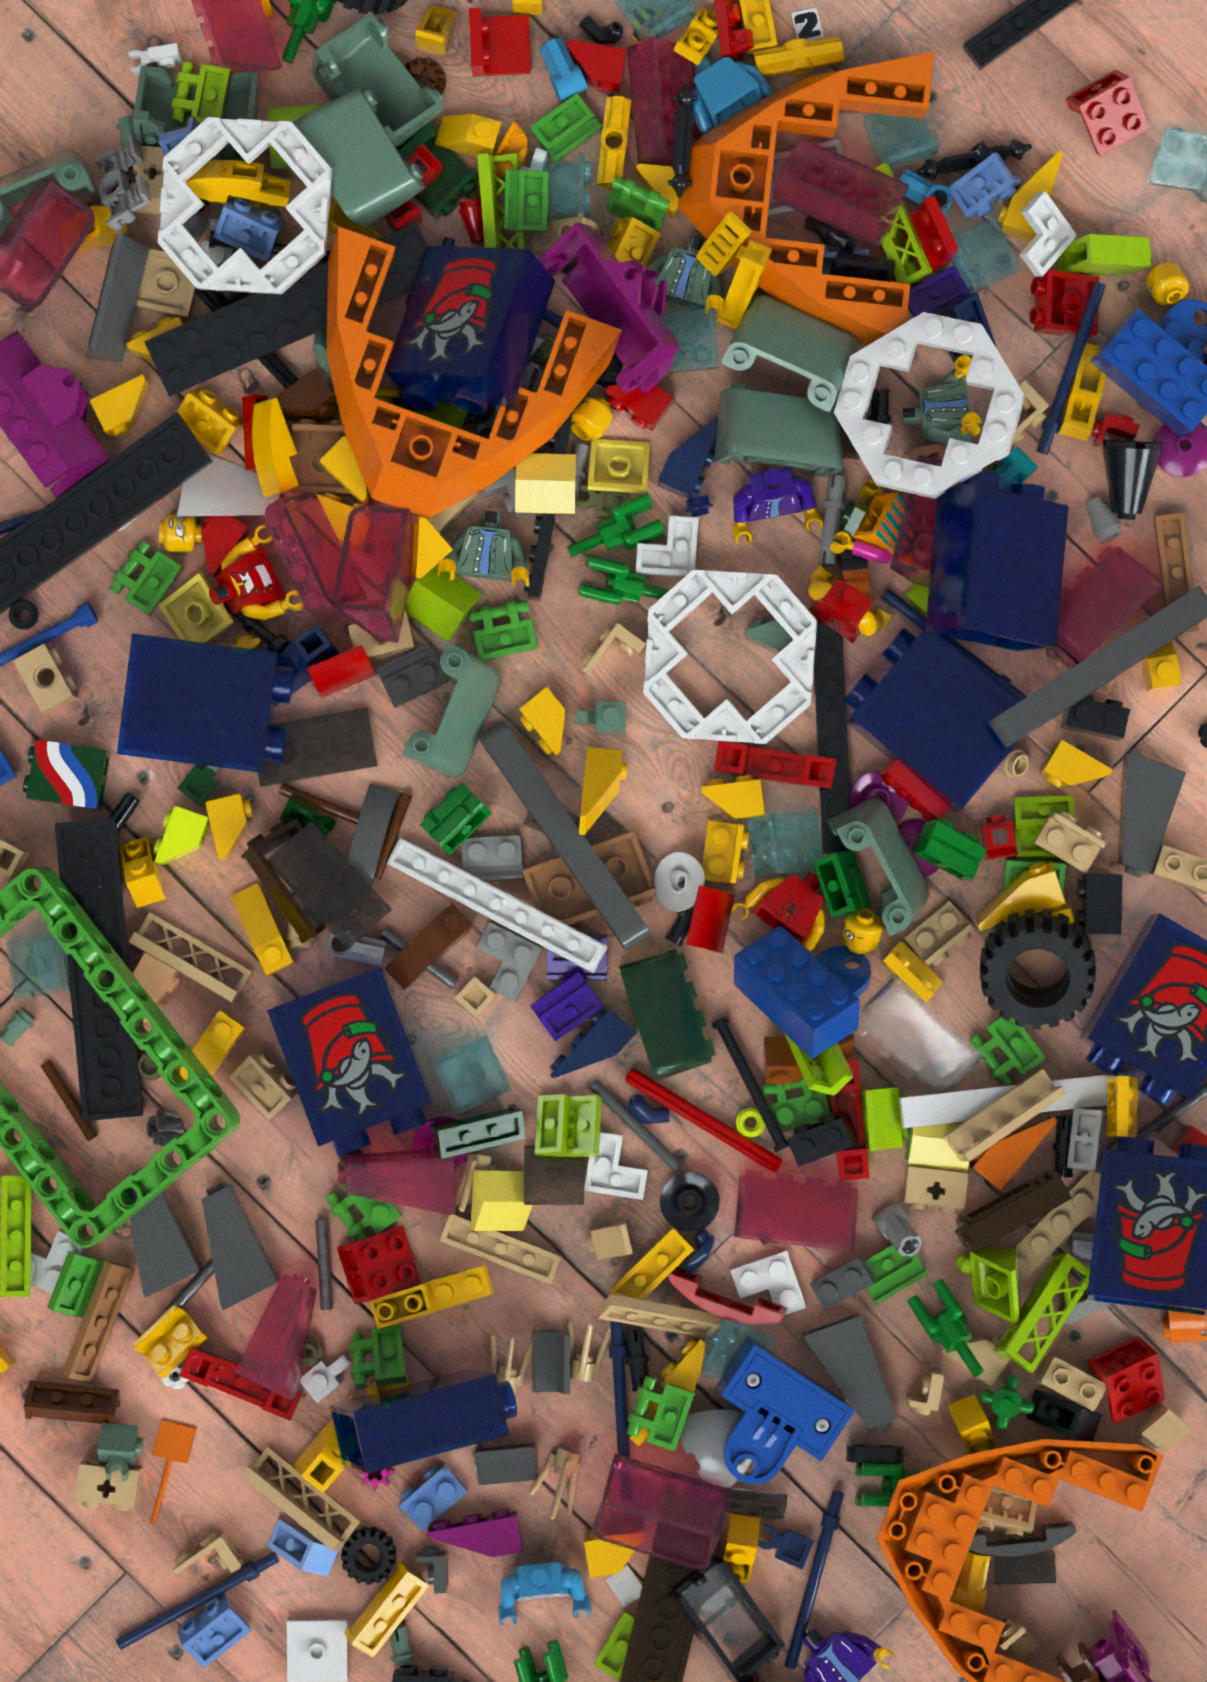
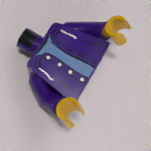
[731,467,823,544]
[801,1628,896,1682]

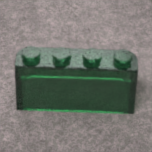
[619,949,716,1081]

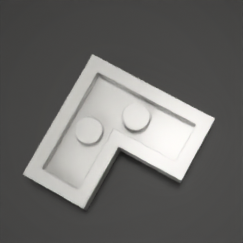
[1019,191,1077,277]
[636,516,699,577]
[584,1132,648,1200]
[30,1230,84,1294]
[730,1250,807,1315]

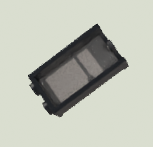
[669,1555,785,1682]

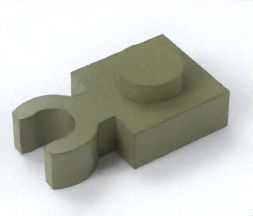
[575,485,630,519]

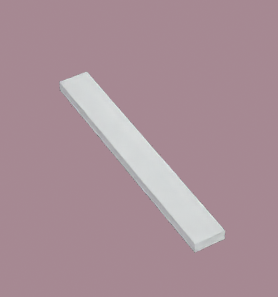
[387,837,608,973]
[898,1072,1133,1128]

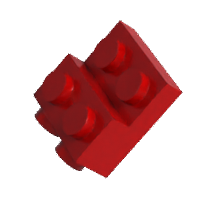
[902,195,959,274]
[1029,269,1099,337]

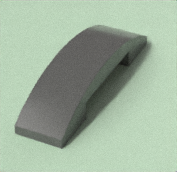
[342,784,399,906]
[969,1522,1076,1557]

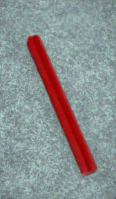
[625,1068,782,1172]

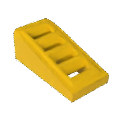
[696,211,752,276]

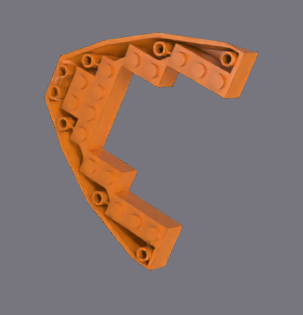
[678,51,934,346]
[326,226,622,519]
[876,1439,1164,1682]

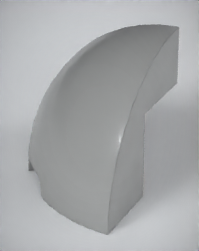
[680,1410,752,1493]

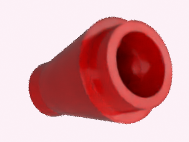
[458,198,484,243]

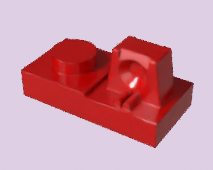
[714,0,754,62]

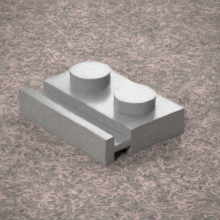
[462,835,523,881]

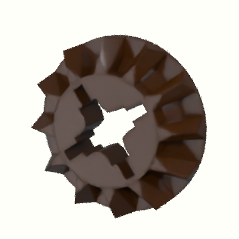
[405,57,446,95]

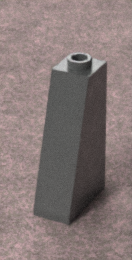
[1118,752,1186,878]
[202,1183,280,1310]
[129,1188,203,1298]
[802,1313,897,1431]

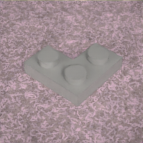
[476,922,543,1001]

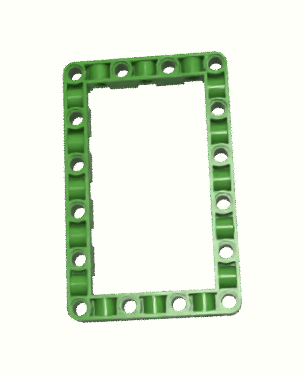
[0,867,241,1248]

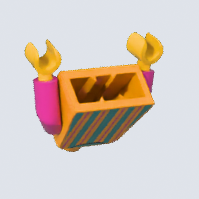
[829,478,918,565]

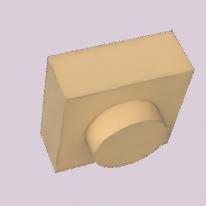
[455,976,497,1018]

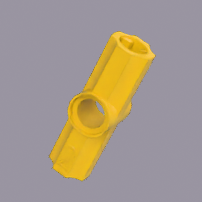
[752,36,844,77]
[596,96,632,190]
[952,1550,991,1612]

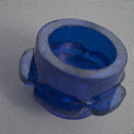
[685,495,713,517]

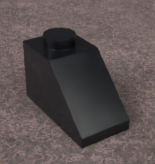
[1026,1390,1102,1441]

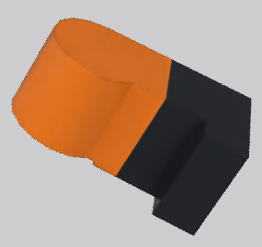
[838,549,871,600]

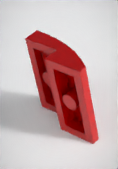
[307,645,376,698]
[686,885,735,954]

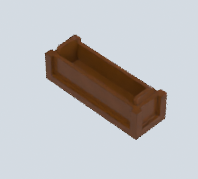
[24,1380,121,1424]

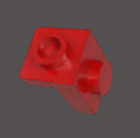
[1091,413,1140,447]

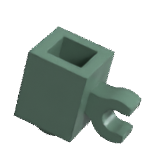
[575,702,626,735]
[97,1423,144,1481]

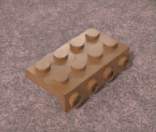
[290,419,370,496]
[522,830,657,926]

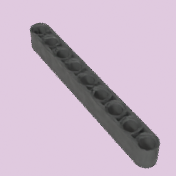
[989,586,1207,748]
[478,720,651,950]

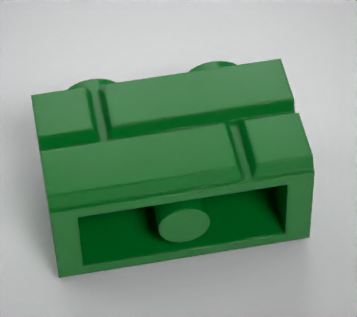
[420,783,492,855]
[912,818,986,880]
[813,850,872,919]

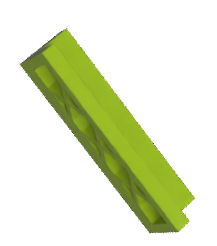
[477,153,528,276]
[856,163,932,287]
[784,1033,853,1096]
[0,1175,32,1297]
[993,1253,1095,1373]

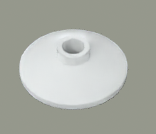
[653,852,705,912]

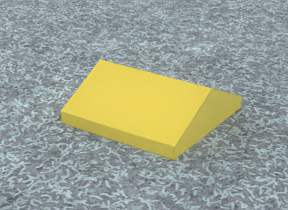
[588,439,650,493]
[515,453,576,514]
[158,572,234,652]
[907,1121,969,1172]
[470,1170,533,1231]

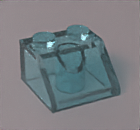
[6,933,70,1001]
[431,1036,512,1116]

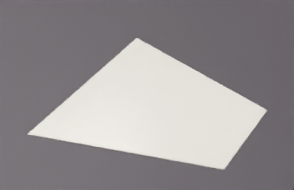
[177,453,280,516]

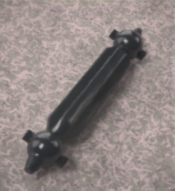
[668,83,697,198]
[916,139,1032,180]

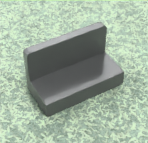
[532,1330,570,1394]
[474,1443,538,1485]

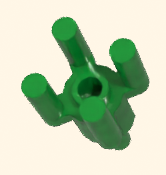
[281,0,335,64]
[567,492,664,558]
[578,555,669,605]
[907,1279,984,1377]
[980,1373,1035,1429]
[855,1463,920,1507]
[514,1640,568,1682]

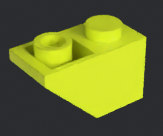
[153,806,210,865]

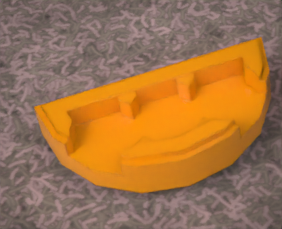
[493,121,529,177]

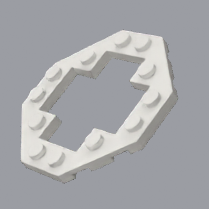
[158,117,332,295]
[834,312,1025,499]
[643,570,817,744]

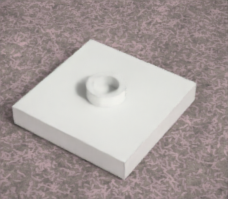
[287,1619,348,1682]

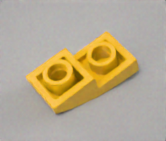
[673,6,718,65]

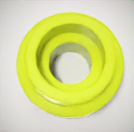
[736,1107,765,1137]

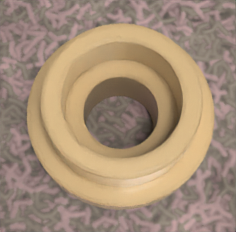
[1002,748,1030,777]

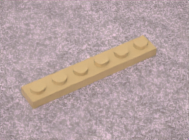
[1013,1137,1143,1286]

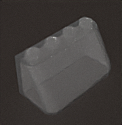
[855,974,983,1095]

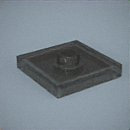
[524,1145,584,1205]

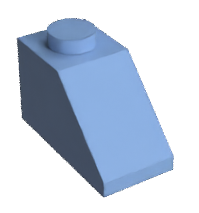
[267,1519,339,1576]

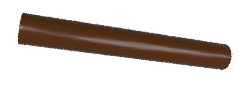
[279,783,360,825]
[375,792,412,879]
[40,1060,98,1141]

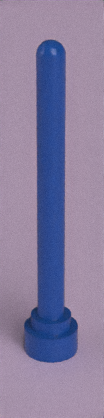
[0,601,99,667]

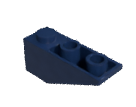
[657,416,718,500]
[255,623,340,710]
[550,1009,637,1078]

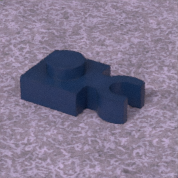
[758,1524,814,1569]

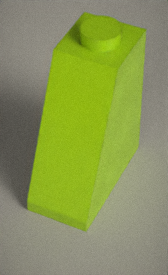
[1058,234,1152,276]

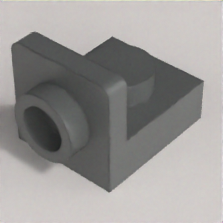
[415,1546,448,1593]

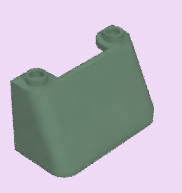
[312,12,444,150]
[133,66,260,161]
[293,87,426,228]
[0,149,101,244]
[721,295,859,413]
[714,384,843,477]
[402,643,500,778]
[827,799,930,936]

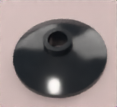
[660,1171,720,1232]

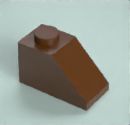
[274,369,339,423]

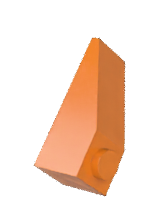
[969,1117,1058,1191]

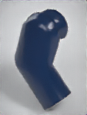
[628,1094,670,1124]
[681,1229,715,1273]

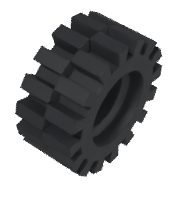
[341,1526,397,1585]

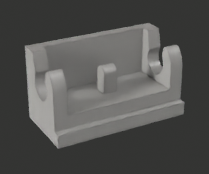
[1067,1108,1107,1173]

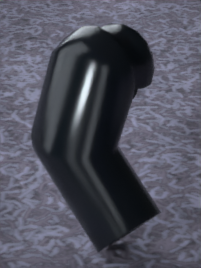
[579,15,623,44]

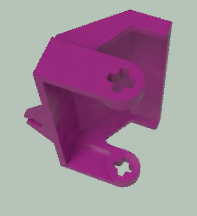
[534,222,680,393]
[0,330,111,499]

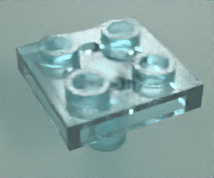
[660,308,719,374]

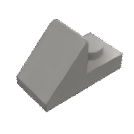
[484,468,527,518]

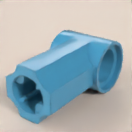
[539,37,588,101]
[897,169,952,217]

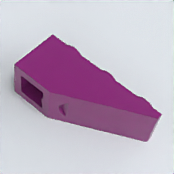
[427,1508,523,1557]

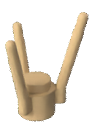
[448,1154,496,1217]
[567,1320,611,1382]
[490,1327,542,1395]
[529,1448,581,1520]

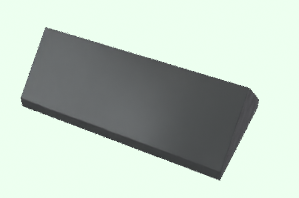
[85,233,149,362]

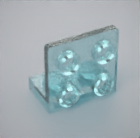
[615,0,696,49]
[863,114,940,170]
[1148,128,1207,203]
[549,152,591,221]
[951,218,1021,292]
[748,811,822,877]
[701,1318,778,1380]

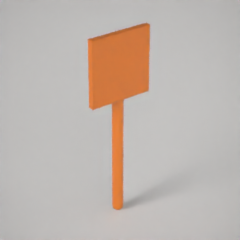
[150,1420,197,1525]

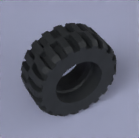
[980,909,1096,1029]

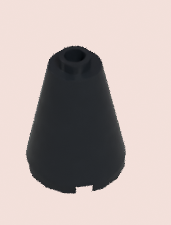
[1102,439,1163,520]

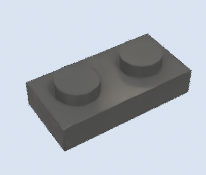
[810,1254,877,1310]

